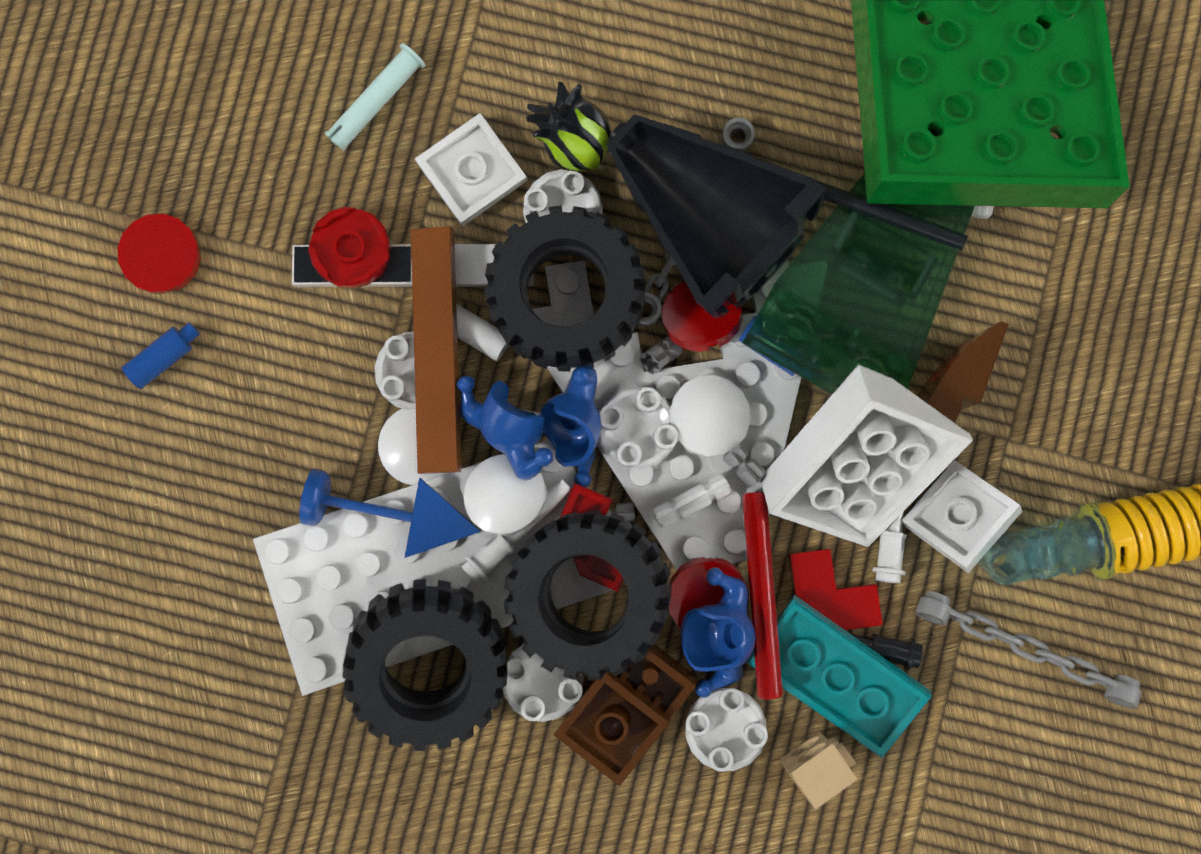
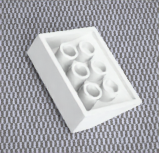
[761,365,973,547]

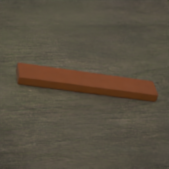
[411,226,462,474]

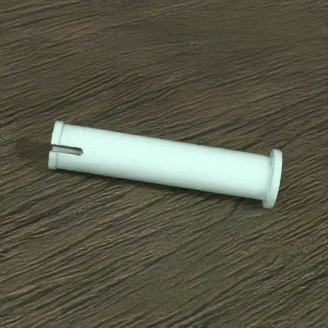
[324,43,426,151]

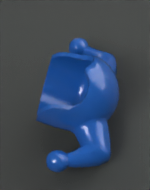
[540,365,602,487]
[457,376,553,481]
[681,567,756,698]

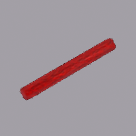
[742,492,783,700]

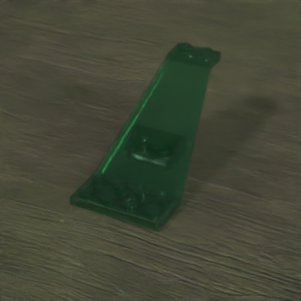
[742,129,975,395]

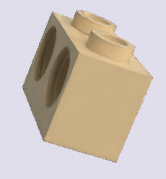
[779,732,858,810]

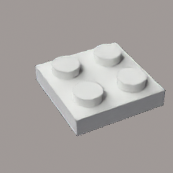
[415,113,527,227]
[901,460,1022,573]

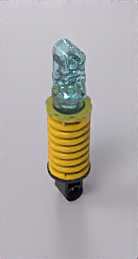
[977,483,1201,585]

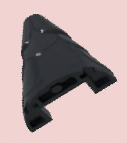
[606,114,826,318]

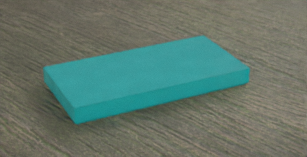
[746,595,932,758]

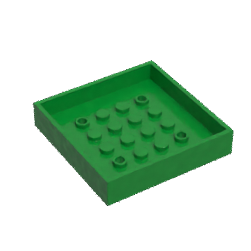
[851,0,1130,209]

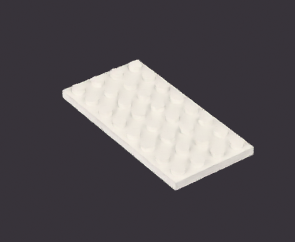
[253,440,612,696]

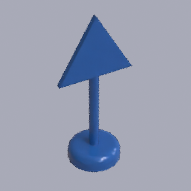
[299,468,481,558]

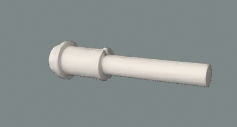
[461,479,572,585]
[872,511,907,584]

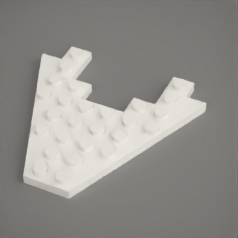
[532,260,827,571]

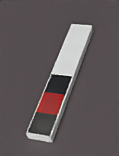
[292,244,534,287]

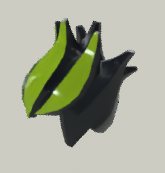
[525,82,612,172]

